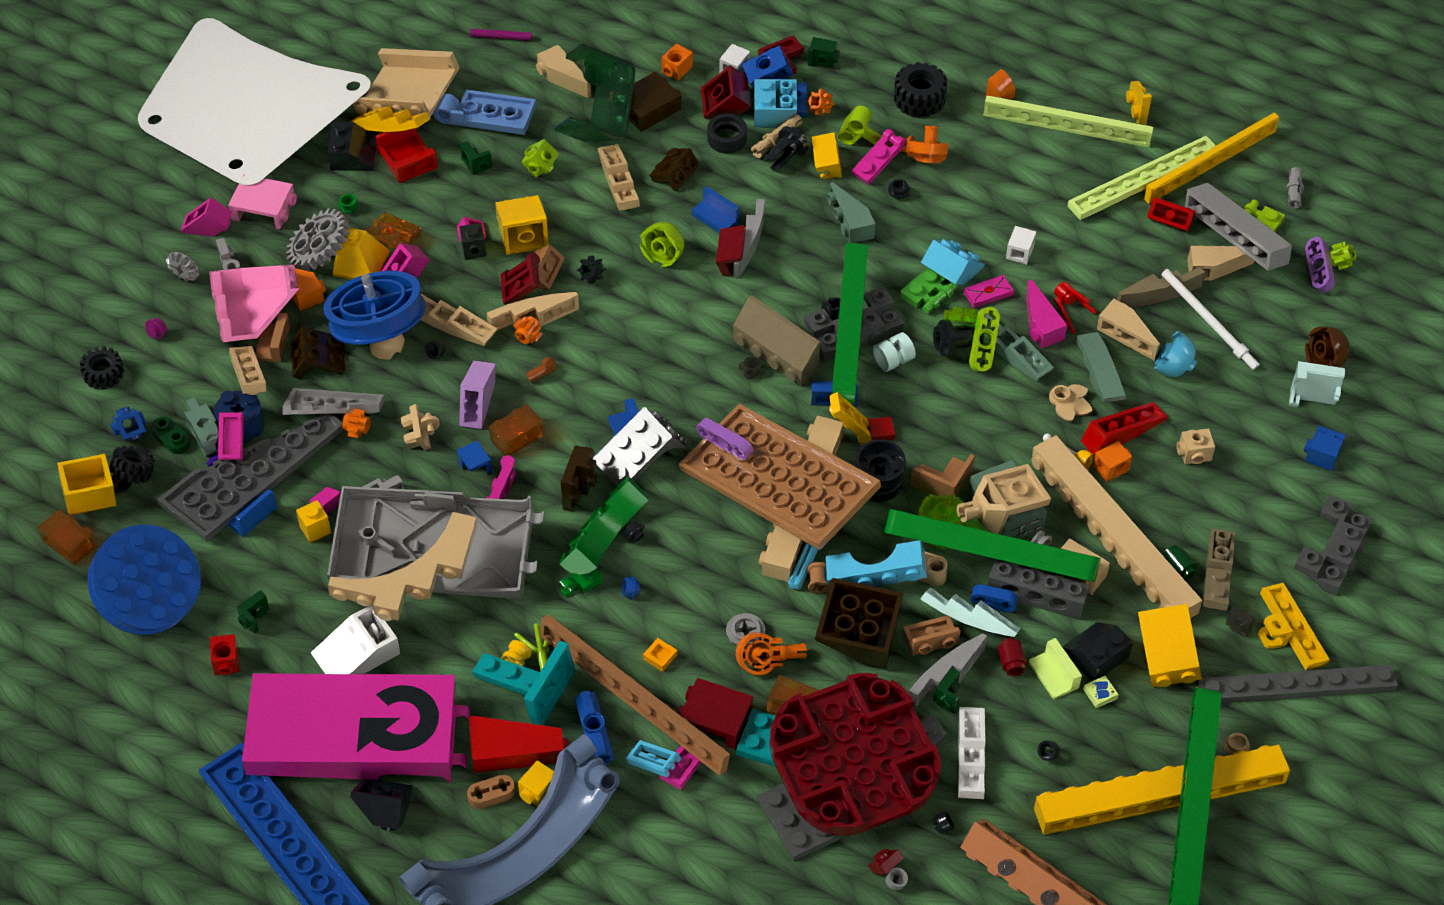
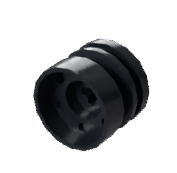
[856,439,906,502]

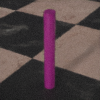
[470,28,532,41]

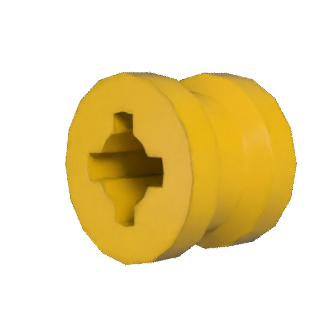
[501,640,532,667]

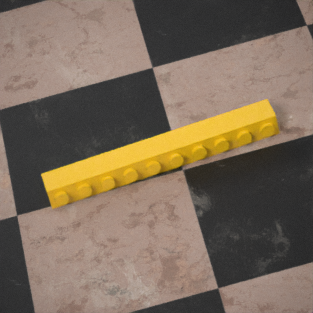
[1034,745,1290,835]

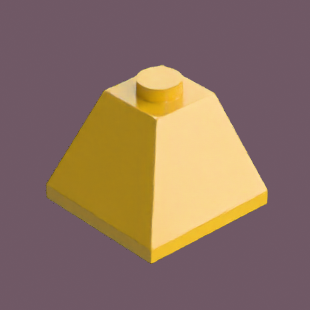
[333,228,390,280]

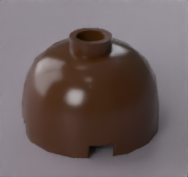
[1305,326,1350,368]

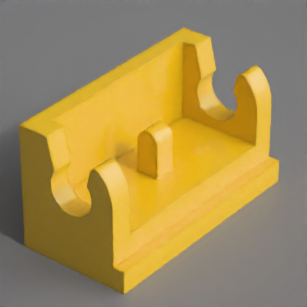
[812,132,842,179]

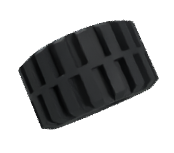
[894,62,947,118]

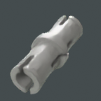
[1286,167,1304,209]

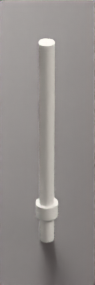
[1161,269,1260,370]

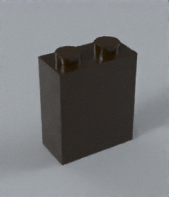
[615,71,682,132]

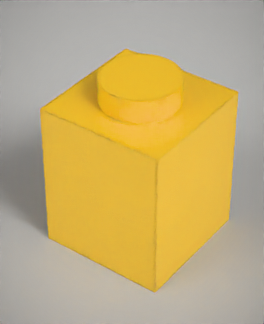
[296,500,331,543]
[518,760,554,807]

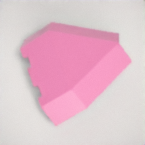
[209,265,299,342]

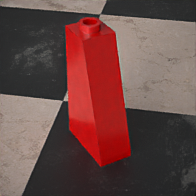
[469,716,568,773]

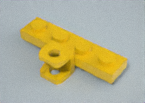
[1258,583,1330,671]

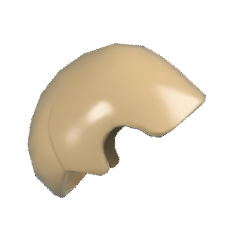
[369,334,405,360]

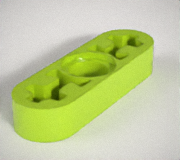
[969,307,1000,372]

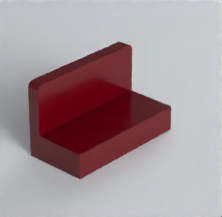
[716,225,746,276]

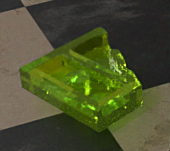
[943,306,985,323]

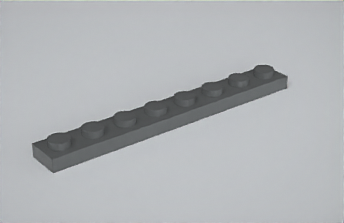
[1196,665,1398,703]

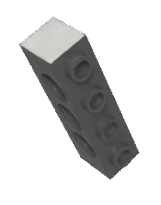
[988,559,1089,620]

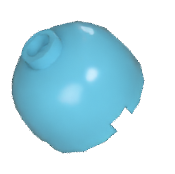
[1154,331,1197,377]

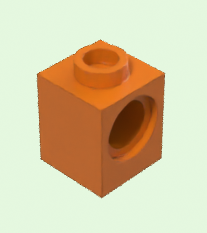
[661,43,693,81]
[1093,441,1132,482]

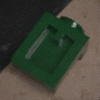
[460,141,492,175]
[237,590,269,634]
[933,667,960,713]

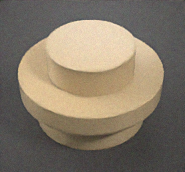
[1224,732,1250,755]

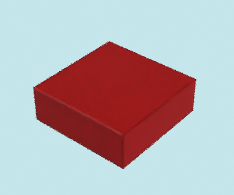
[868,417,895,441]

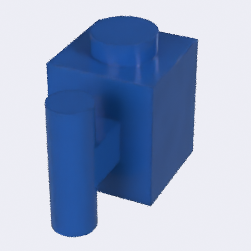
[1304,425,1346,471]

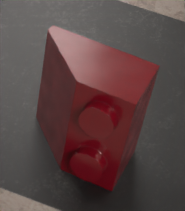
[701,65,751,119]

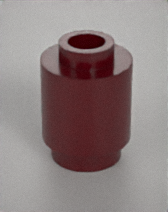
[998,638,1027,677]

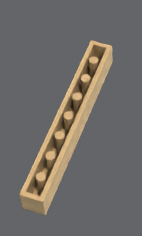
[759,416,843,582]

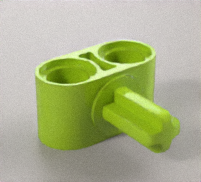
[838,106,882,145]

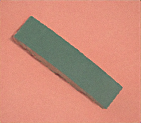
[973,314,1054,381]
[1076,332,1126,403]

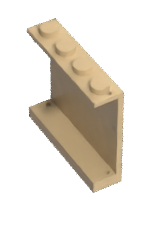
[353,48,460,118]

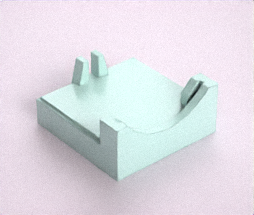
[1289,361,1345,407]

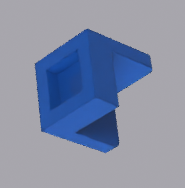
[457,441,492,474]

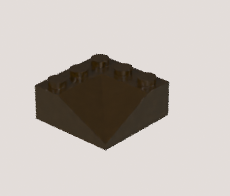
[815,578,903,669]

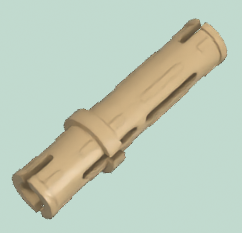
[751,114,803,158]

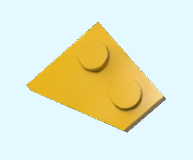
[1126,81,1152,125]

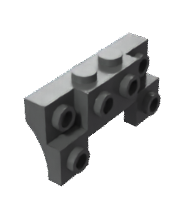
[804,287,904,362]
[1294,495,1372,596]

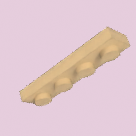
[229,346,266,395]

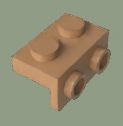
[903,615,960,656]

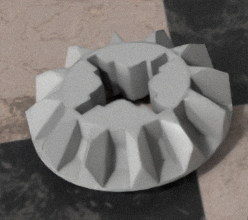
[166,252,199,281]
[726,613,765,645]

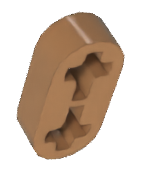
[467,775,515,809]

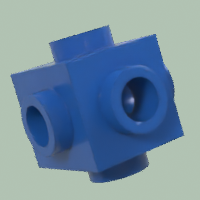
[110,406,146,441]

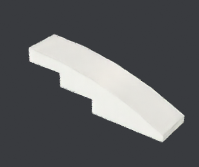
[958,707,985,799]

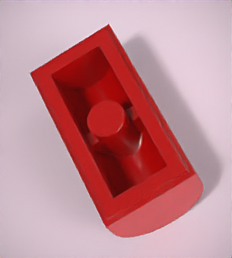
[1147,197,1196,231]

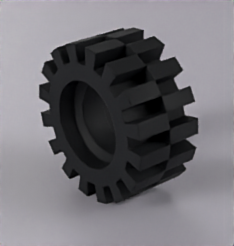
[80,346,124,390]
[109,445,155,484]

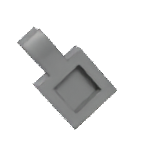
[216,238,240,270]

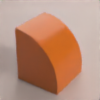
[986,69,1015,100]

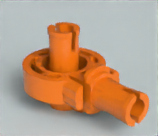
[887,126,949,163]
[735,632,807,675]

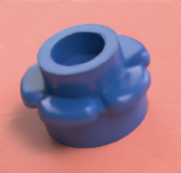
[622,575,640,599]

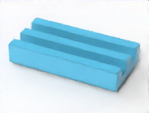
[626,740,681,777]

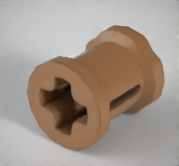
[807,562,829,594]

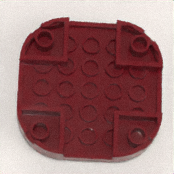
[769,673,941,836]

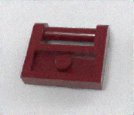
[500,252,540,305]

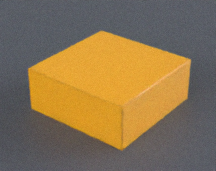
[643,638,678,672]

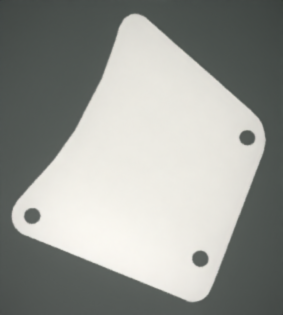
[138,18,371,185]

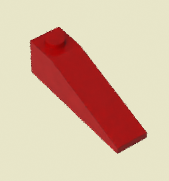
[1081,402,1168,456]

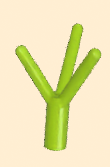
[514,623,549,670]

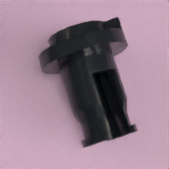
[763,126,808,172]
[933,319,984,356]

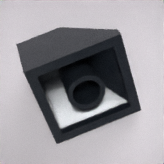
[350,779,413,831]

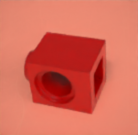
[210,634,239,675]

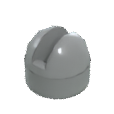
[886,867,908,891]

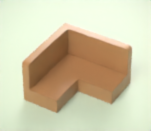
[910,454,975,504]

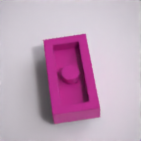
[659,745,702,790]

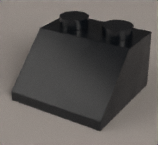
[327,122,377,171]
[1062,622,1133,681]

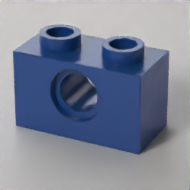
[742,46,794,89]

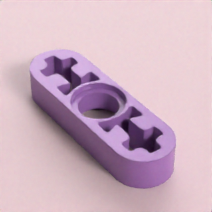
[1305,237,1335,293]
[696,418,754,460]

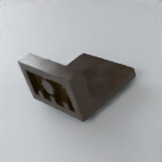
[291,326,345,379]

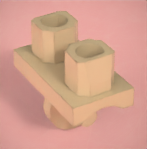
[401,404,440,451]

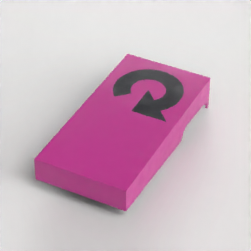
[242,673,470,783]

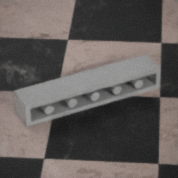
[1185,183,1292,271]

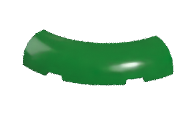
[560,475,648,575]

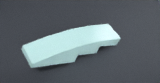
[921,587,1021,637]

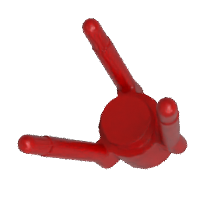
[1054,282,1097,334]

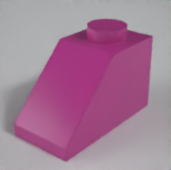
[181,198,232,237]
[382,243,429,278]

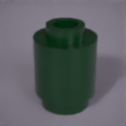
[1163,545,1197,580]

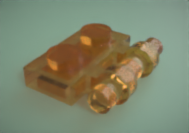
[364,212,422,249]

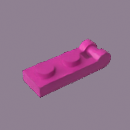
[852,129,906,185]
[486,456,516,499]

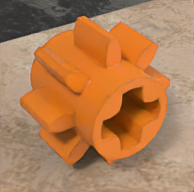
[807,89,834,116]
[513,316,542,344]
[342,408,370,438]

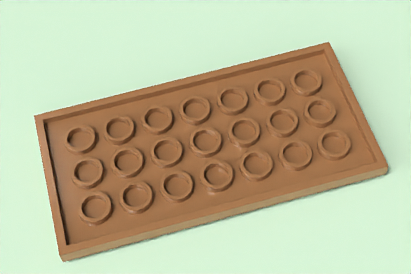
[678,404,881,550]

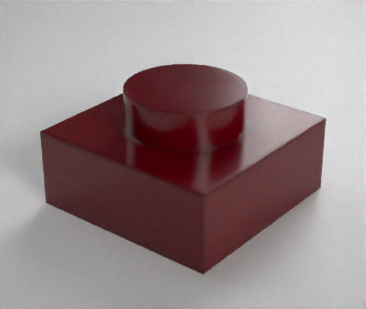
[868,849,904,874]

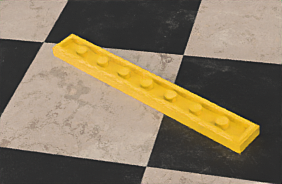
[1144,113,1279,204]

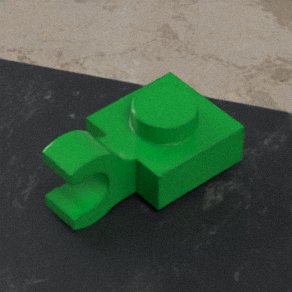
[560,569,603,597]

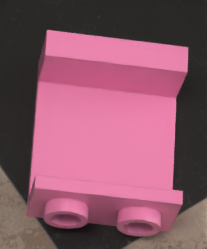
[228,174,297,230]

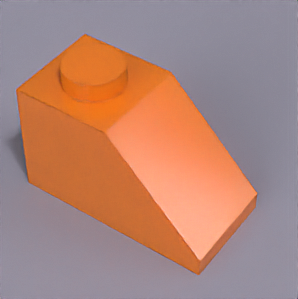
[292,268,326,312]

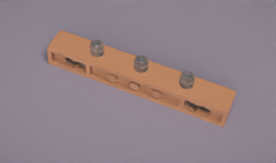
[960,818,1107,905]

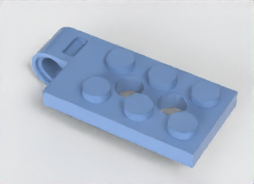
[433,90,537,135]

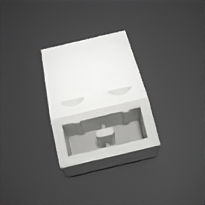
[311,605,400,674]

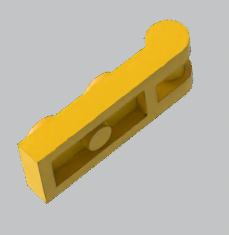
[829,392,872,444]

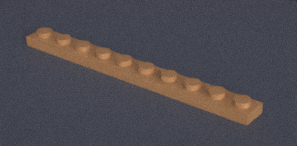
[540,614,730,776]

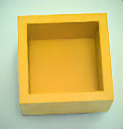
[57,454,116,515]

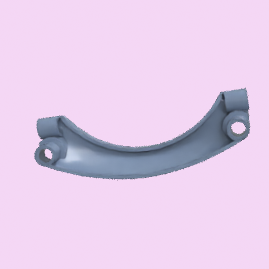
[399,734,620,905]

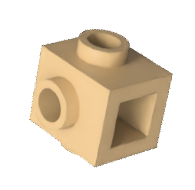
[1177,429,1215,464]

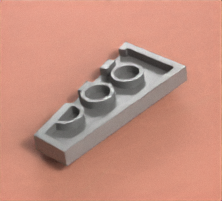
[283,388,384,415]

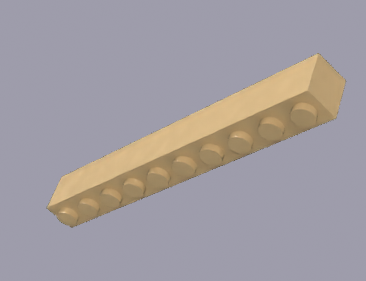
[1031,435,1202,618]

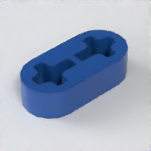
[970,585,1018,612]

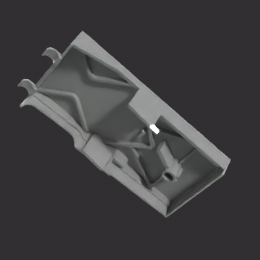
[327,486,544,600]

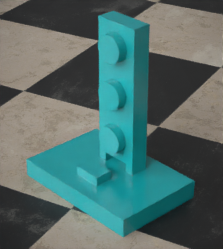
[472,641,576,725]

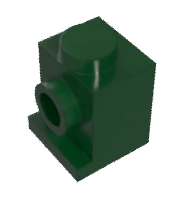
[808,37,840,68]

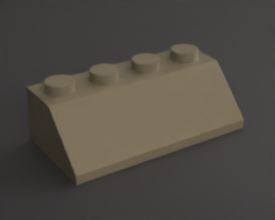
[733,295,820,386]

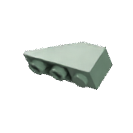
[827,182,875,243]

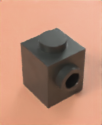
[459,223,486,260]

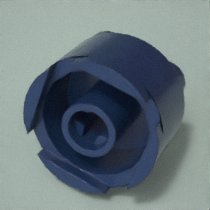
[214,391,265,444]

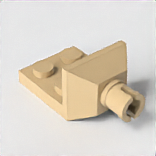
[957,464,1051,534]

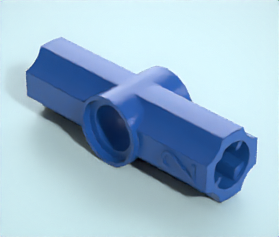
[574,690,614,765]

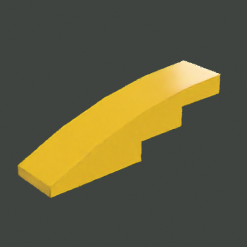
[350,105,430,132]

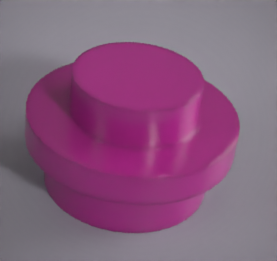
[145,318,167,340]

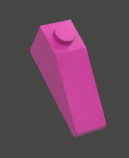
[1026,279,1067,349]

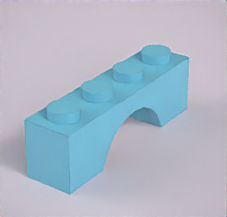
[826,540,927,586]

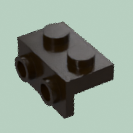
[649,148,699,191]

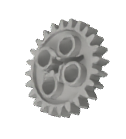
[286,209,350,271]

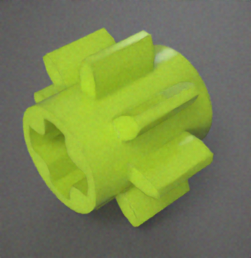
[1329,242,1356,270]

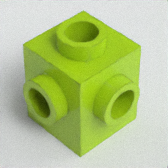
[521,139,559,177]

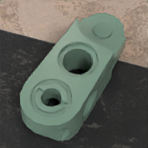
[185,397,219,456]

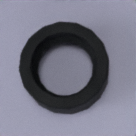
[707,114,747,153]

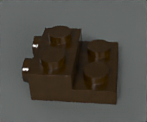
[561,445,597,512]

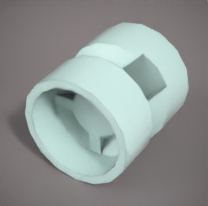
[873,332,916,372]

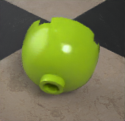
[640,222,684,267]

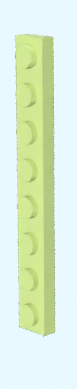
[983,96,1153,147]
[1067,136,1216,220]

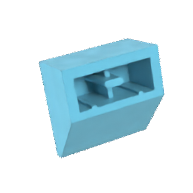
[754,79,797,127]
[921,239,985,286]

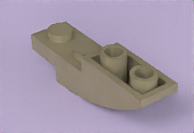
[1202,529,1235,611]

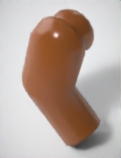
[526,357,556,383]

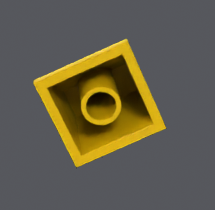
[495,195,549,255]
[1138,603,1202,688]

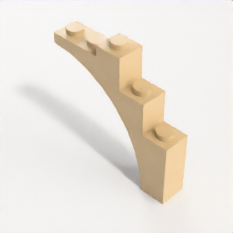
[328,512,477,621]

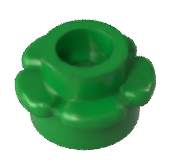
[338,193,359,213]

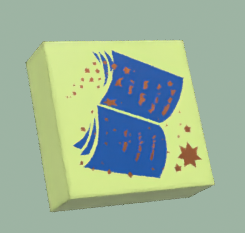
[1083,676,1119,708]

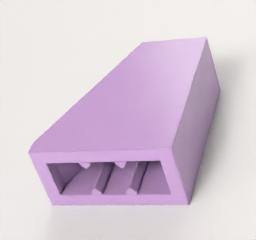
[459,361,496,429]

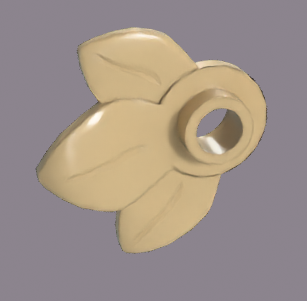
[1049,384,1092,421]

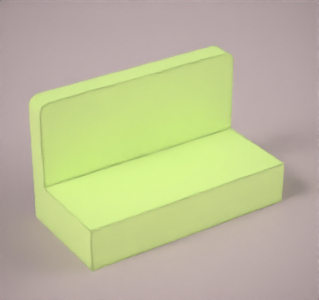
[1029,638,1082,699]

